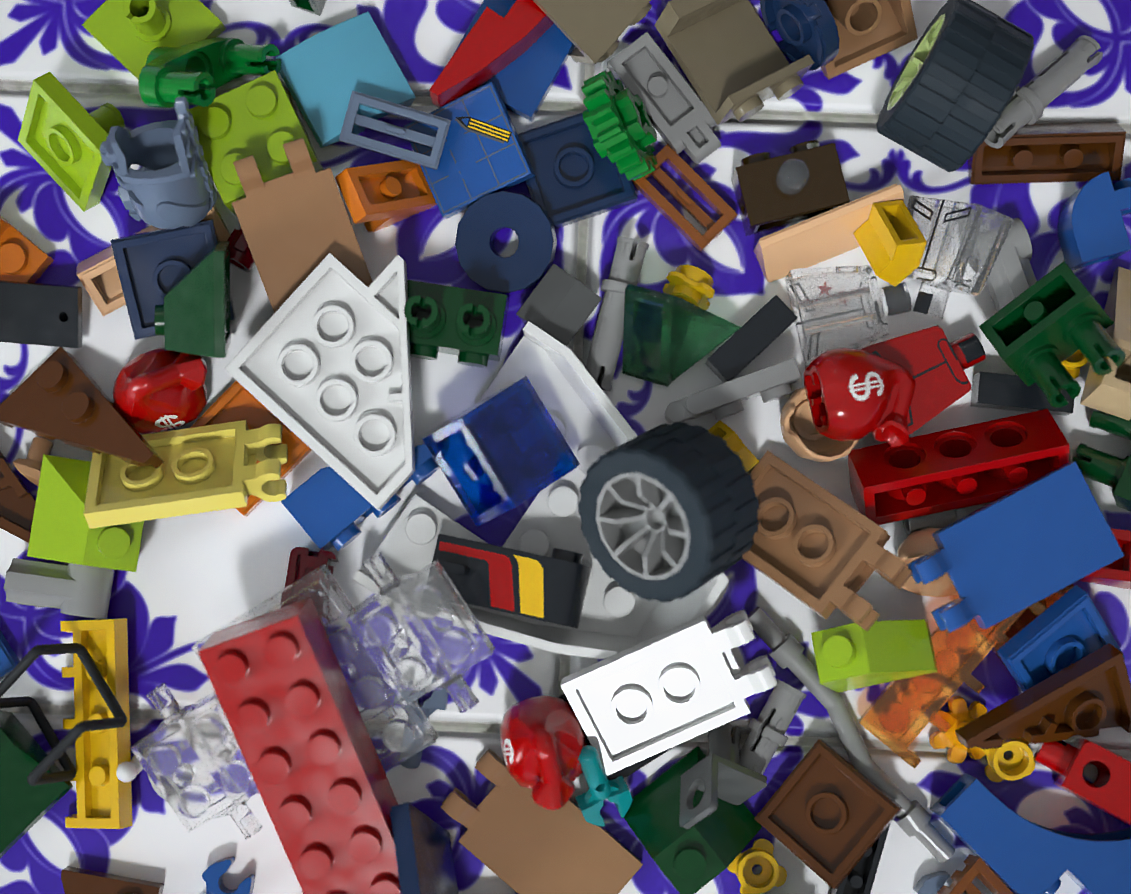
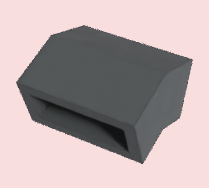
[516,263,602,346]

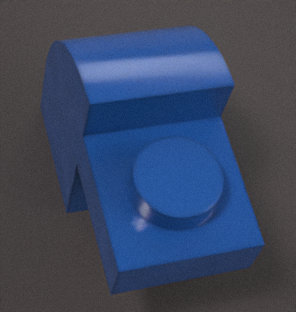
[1058,171,1131,270]

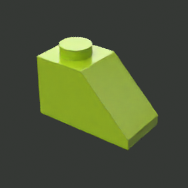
[811,619,938,693]

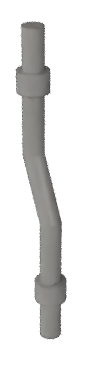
[747,607,955,863]

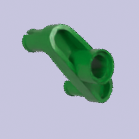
[138,37,281,108]

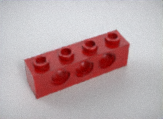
[848,409,1070,525]

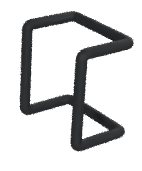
[0,643,127,785]

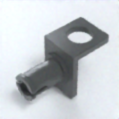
[679,723,767,829]

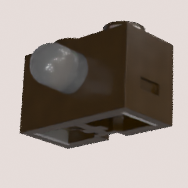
[731,140,850,236]

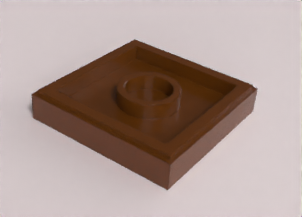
[754,739,902,889]

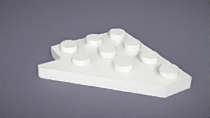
[224,253,415,510]

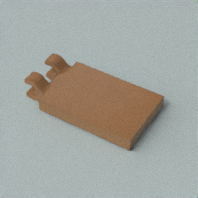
[232,138,373,313]
[742,450,913,632]
[441,748,643,894]

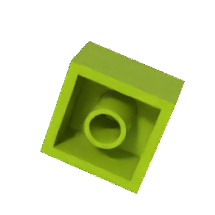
[189,70,323,217]

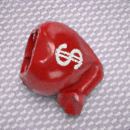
[112,347,207,435]
[804,347,916,447]
[500,696,586,811]

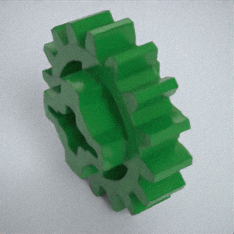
[581,70,658,181]

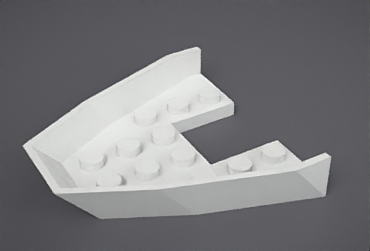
[352,321,729,660]

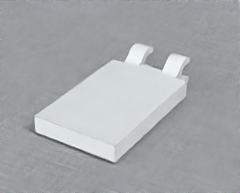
[561,610,777,775]

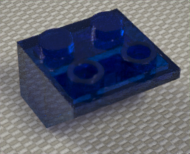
[423,376,580,527]

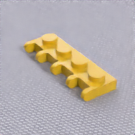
[60,618,133,829]

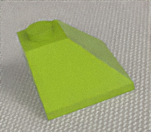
[27,454,144,572]

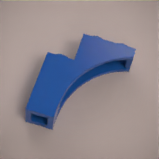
[930,773,1131,894]

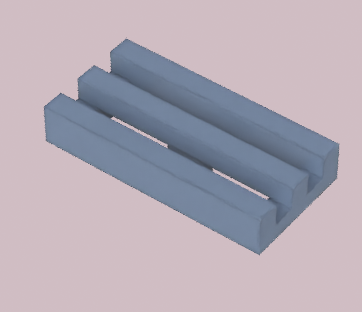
[339,90,451,170]

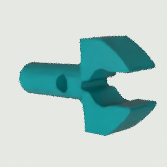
[575,745,633,826]

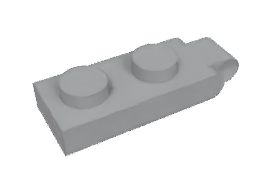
[607,32,721,164]
[664,358,801,424]

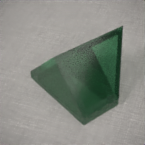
[622,284,742,387]

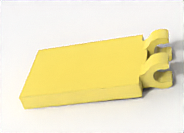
[84,420,288,529]

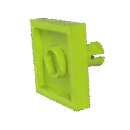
[82,0,226,81]
[18,71,125,212]

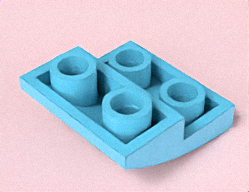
[275,12,416,148]

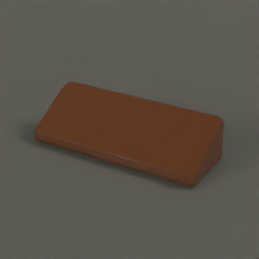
[968,122,1126,185]

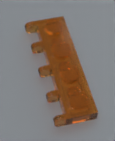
[858,601,1047,769]

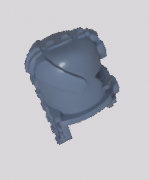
[100,96,217,229]

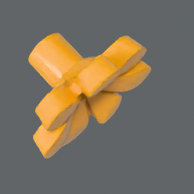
[929,696,987,764]

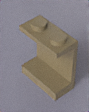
[533,0,651,64]
[654,0,814,125]

